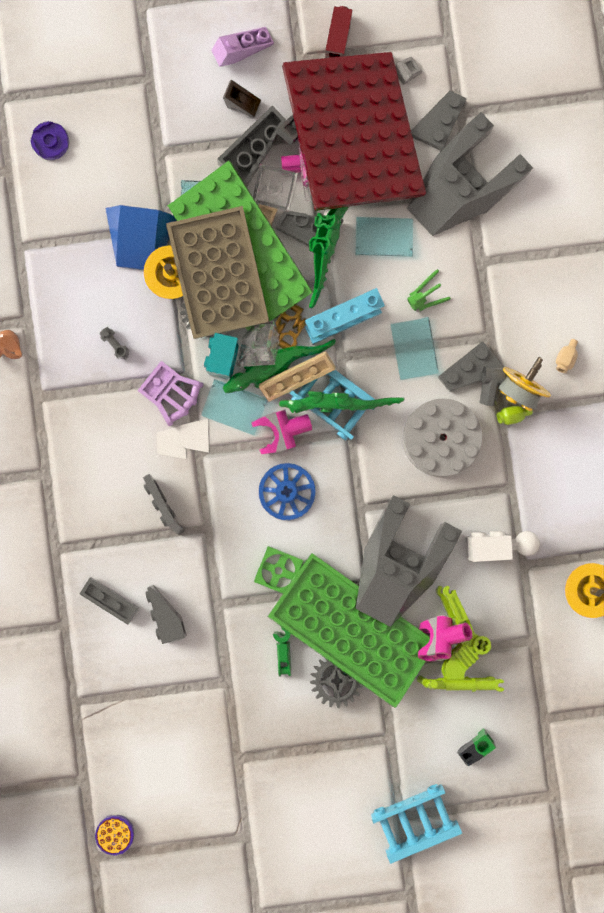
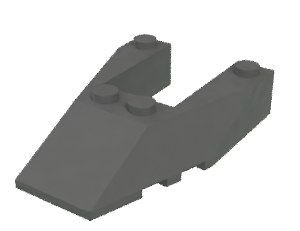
[407,112,533,236]
[356,495,462,627]

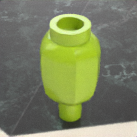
[497,406,533,425]

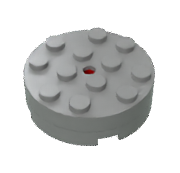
[403,399,482,476]

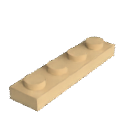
[259,351,335,402]

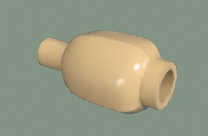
[556,339,578,373]

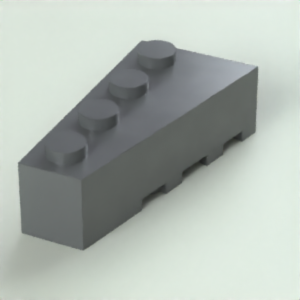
[217,105,286,186]

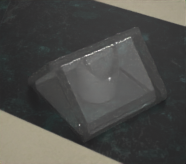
[253,163,298,212]

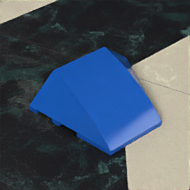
[105,205,177,270]

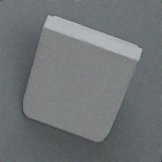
[396,56,422,85]

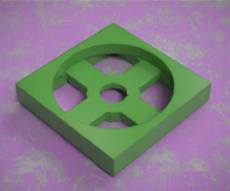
[254,546,303,593]

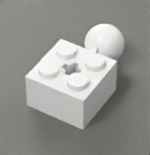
[466,531,540,562]

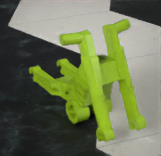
[417,586,504,692]

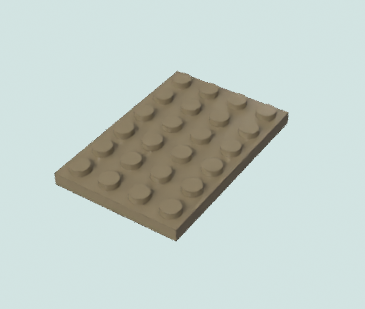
[166,206,269,339]

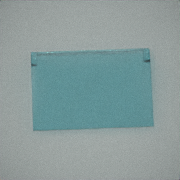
[355,217,413,257]
[390,317,439,380]
[201,379,268,435]

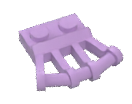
[137,361,204,427]

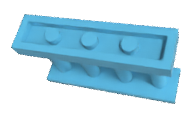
[305,288,385,345]
[290,370,374,441]
[371,784,462,864]

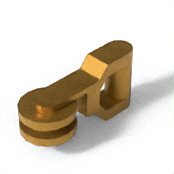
[272,304,304,336]
[275,315,306,349]

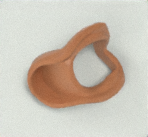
[0,330,23,359]

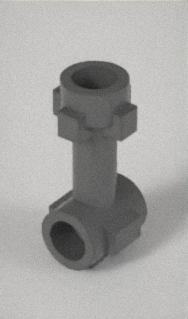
[99,327,129,360]

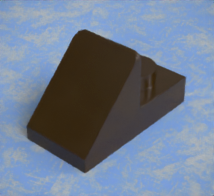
[223,80,261,118]

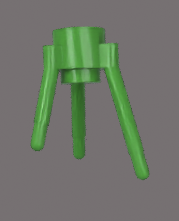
[407,269,451,312]

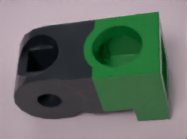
[457,728,496,766]

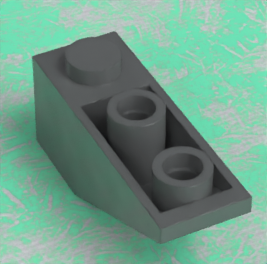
[145,585,187,644]

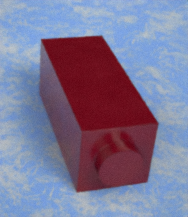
[325,6,353,58]

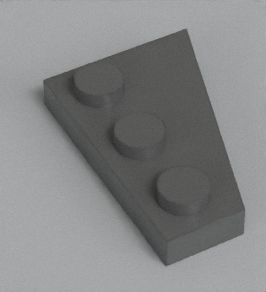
[411,90,467,151]
[276,210,344,246]
[438,341,504,392]
[143,474,185,535]

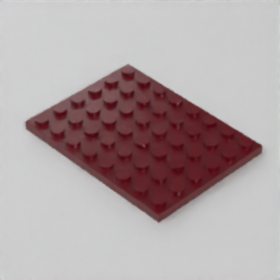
[282,52,426,211]

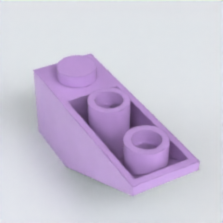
[211,27,274,67]

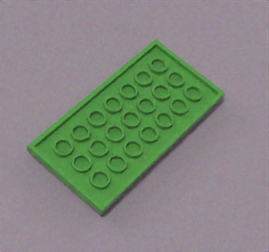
[167,161,313,335]
[267,553,430,708]

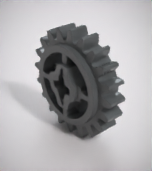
[310,659,363,708]

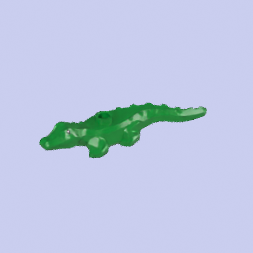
[309,207,349,309]
[223,339,336,394]
[279,391,405,414]

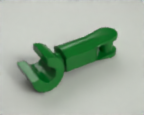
[273,627,291,677]

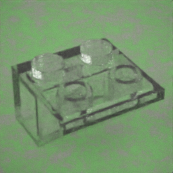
[236,321,280,367]

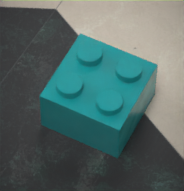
[204,333,240,380]

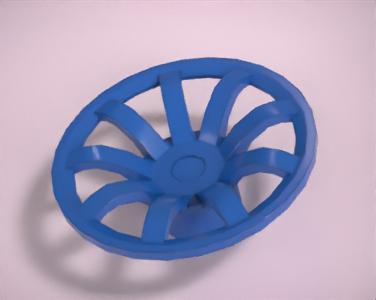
[259,463,315,520]

